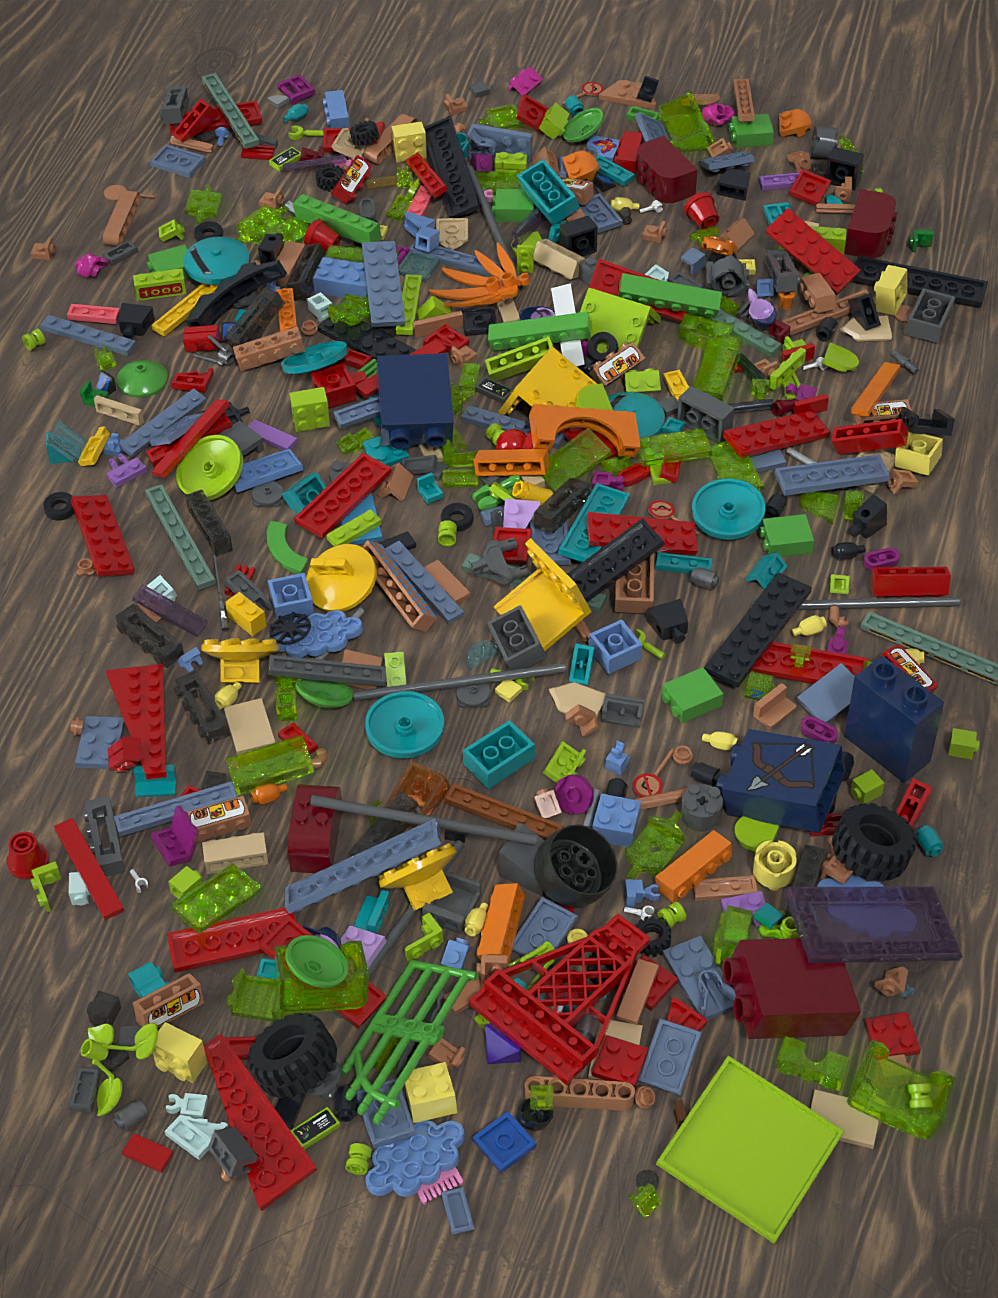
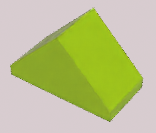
[417,296,451,320]

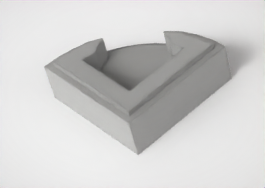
[267,95,289,108]

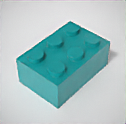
[463,720,535,789]

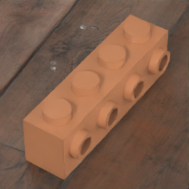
[233,327,305,372]

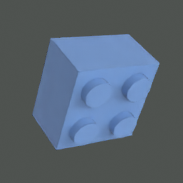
[268,573,314,621]
[589,619,642,674]
[592,793,641,848]

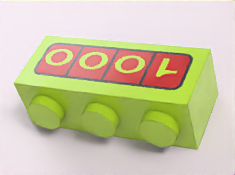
[133,269,186,301]

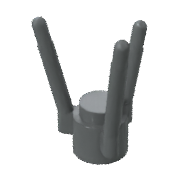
[194,335,236,366]

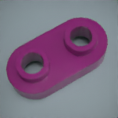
[863,548,900,570]
[801,716,838,744]

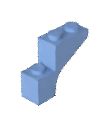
[404,211,440,252]

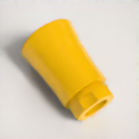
[512,480,553,513]

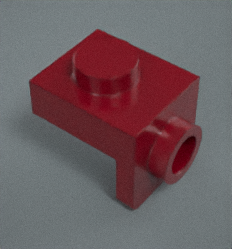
[769,319,791,345]

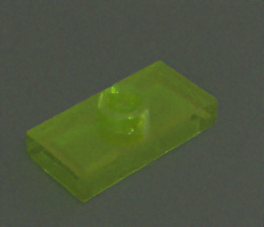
[386,194,413,221]
[442,469,478,487]

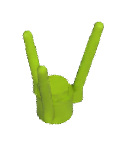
[508,941,555,991]

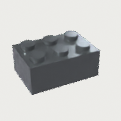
[906,288,955,343]
[677,386,735,445]
[487,605,548,670]

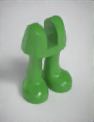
[472,475,521,511]

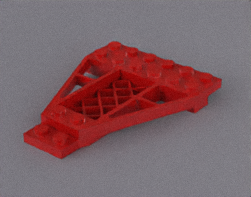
[469,914,651,1085]

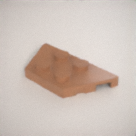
[599,80,656,109]

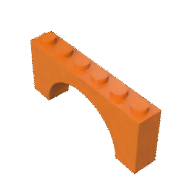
[529,404,641,457]

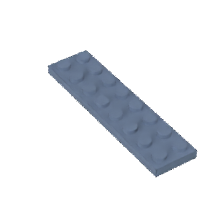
[285,818,441,914]

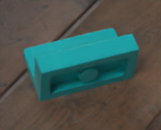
[745,552,787,590]
[134,765,177,798]
[353,890,391,934]

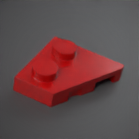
[423,324,470,352]
[171,368,214,392]
[667,997,707,1032]

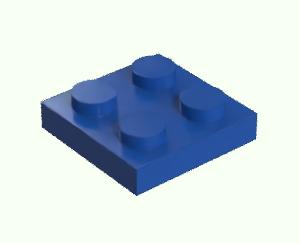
[472,1111,537,1174]

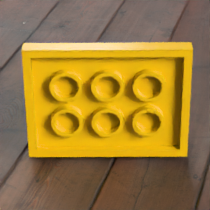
[498,347,597,431]
[493,538,592,651]

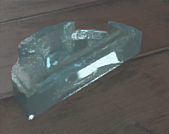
[467,640,500,669]

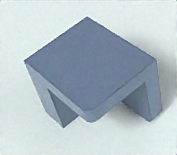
[681,247,706,276]

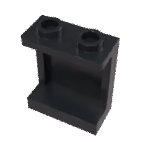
[898,407,955,436]

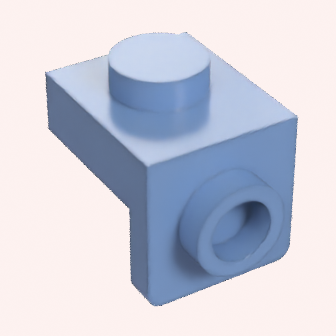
[441,937,473,969]

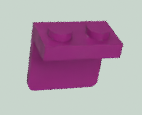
[151,806,199,867]

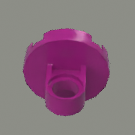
[555,774,594,815]

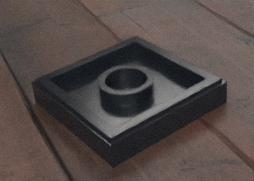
[461,307,497,336]

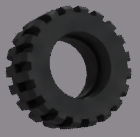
[832,803,917,882]
[248,1013,337,1098]

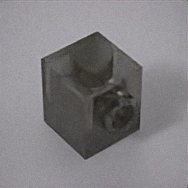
[87,991,121,1027]

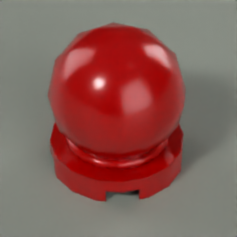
[496,429,533,450]

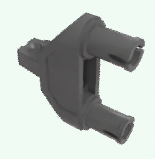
[471,537,529,585]

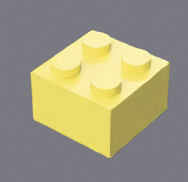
[391,122,427,163]
[874,265,907,315]
[895,431,943,475]
[153,1022,207,1083]
[404,1062,457,1123]

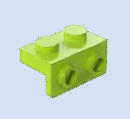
[623,368,661,393]
[543,741,586,783]

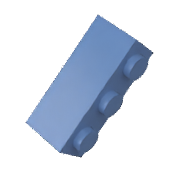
[323,90,349,128]

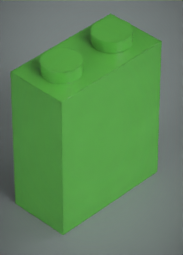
[729,114,774,148]
[492,189,534,222]
[146,244,191,280]
[759,514,814,557]
[661,667,723,723]

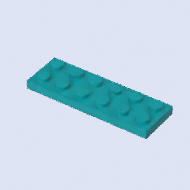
[558,483,630,562]

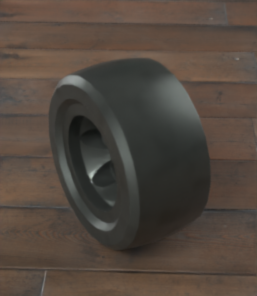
[534,824,618,908]

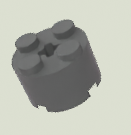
[810,126,838,159]
[711,255,745,296]
[681,784,723,832]

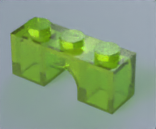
[679,313,734,349]
[275,676,298,722]
[775,1036,850,1091]

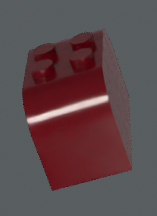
[636,136,698,203]
[844,189,898,258]
[288,784,342,873]

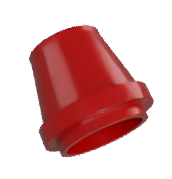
[684,192,720,230]
[304,219,341,255]
[7,832,49,879]

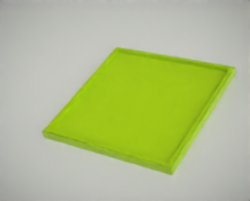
[656,1055,845,1244]

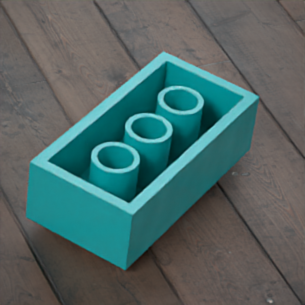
[517,159,580,225]

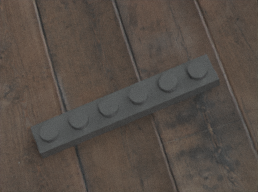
[269,655,386,687]

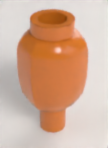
[250,783,288,805]

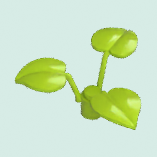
[81,1023,158,1116]

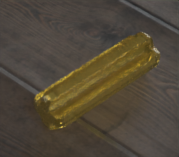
[366,175,397,189]

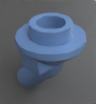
[214,127,230,146]

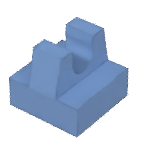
[756,278,774,297]
[103,433,123,457]
[177,647,203,673]

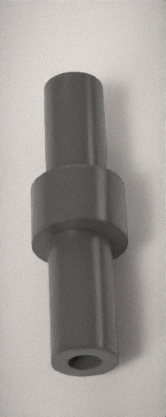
[891,349,919,374]

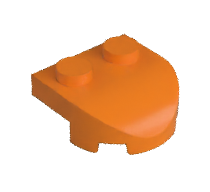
[779,109,812,138]
[563,151,599,181]
[701,236,738,256]

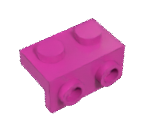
[508,67,543,96]

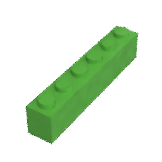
[293,194,382,244]
[618,273,722,318]
[488,311,592,351]

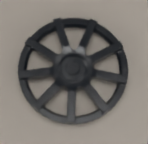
[269,612,311,644]

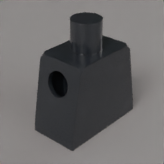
[717,167,750,201]
[258,233,284,264]
[118,303,155,339]
[848,494,887,538]
[647,599,688,643]

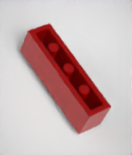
[831,419,909,454]
[870,567,951,597]

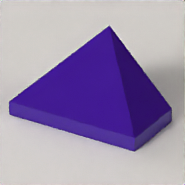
[485,1023,522,1064]

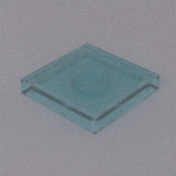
[398,250,440,283]
[47,419,87,463]

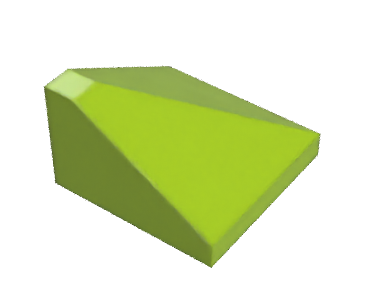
[830,574,850,595]

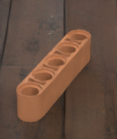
[363,114,418,164]
[103,190,140,246]
[525,1076,635,1111]

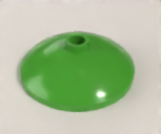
[562,108,604,143]
[117,359,168,397]
[296,678,353,708]
[285,935,348,988]

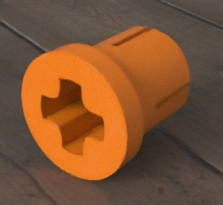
[778,291,795,310]

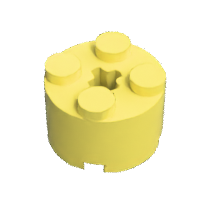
[753,840,797,891]

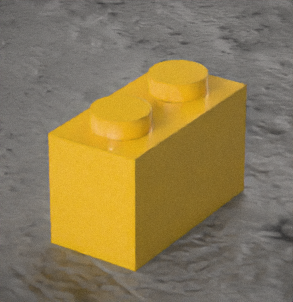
[225,592,267,637]

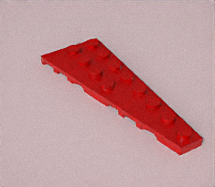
[106,664,167,779]
[204,1033,318,1211]

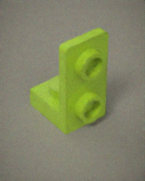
[517,245,535,273]
[384,652,406,687]
[30,861,61,912]
[405,913,444,962]

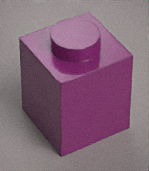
[471,153,492,171]

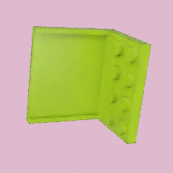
[580,288,662,353]

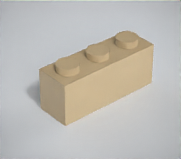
[534,239,585,280]
[202,832,268,874]

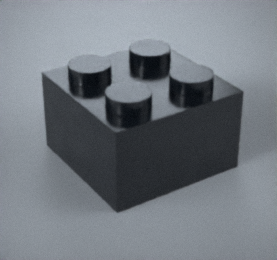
[825,147,864,190]
[559,215,598,257]

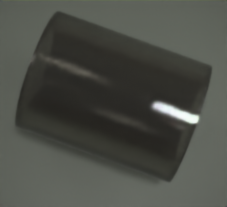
[620,207,632,225]

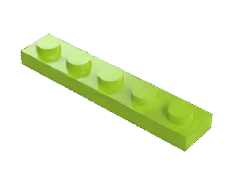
[396,274,422,335]

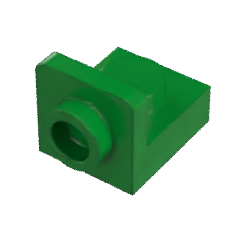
[909,230,934,252]
[80,381,109,407]

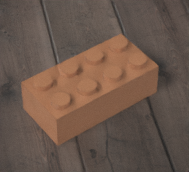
[614,553,654,613]

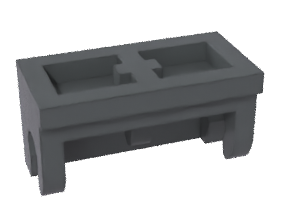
[601,693,644,728]
[208,1127,258,1179]

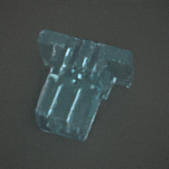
[900,983,916,999]

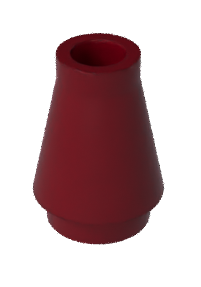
[772,399,797,417]

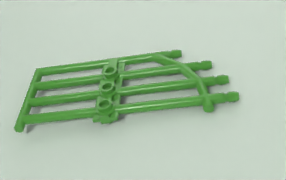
[342,960,479,1125]

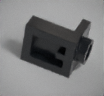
[637,76,659,103]

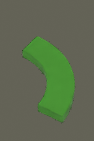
[267,520,308,574]

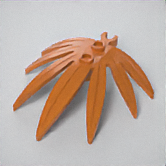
[429,242,530,307]

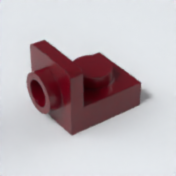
[299,146,324,167]

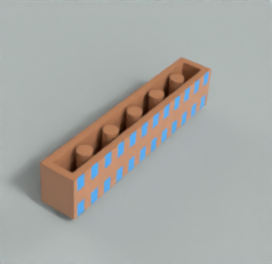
[362,540,437,632]

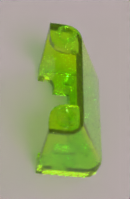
[657,91,715,151]
[274,941,369,1013]
[847,1039,956,1140]

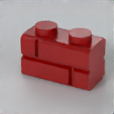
[183,325,221,352]
[107,737,142,773]

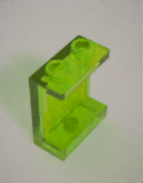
[227,968,292,1022]

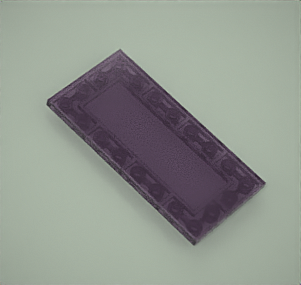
[783,886,963,963]

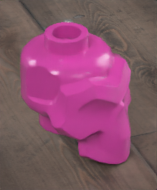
[702,103,735,126]
[74,253,109,278]

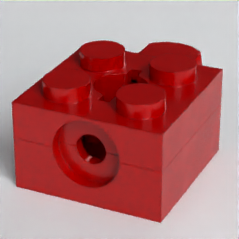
[311,363,367,408]

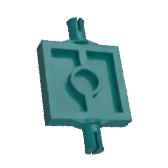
[357,436,415,467]

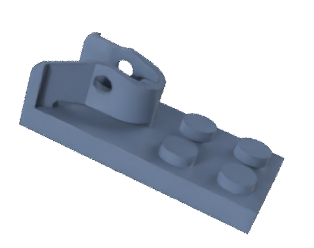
[468,123,532,163]
[662,936,736,1021]

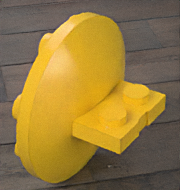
[306,544,377,612]
[201,638,279,682]
[378,843,457,911]

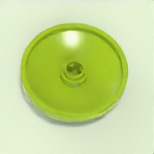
[176,435,243,501]

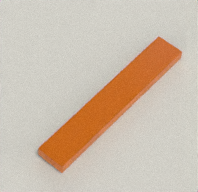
[851,362,901,417]

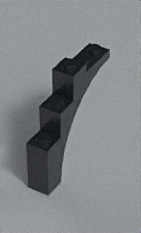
[185,260,287,327]

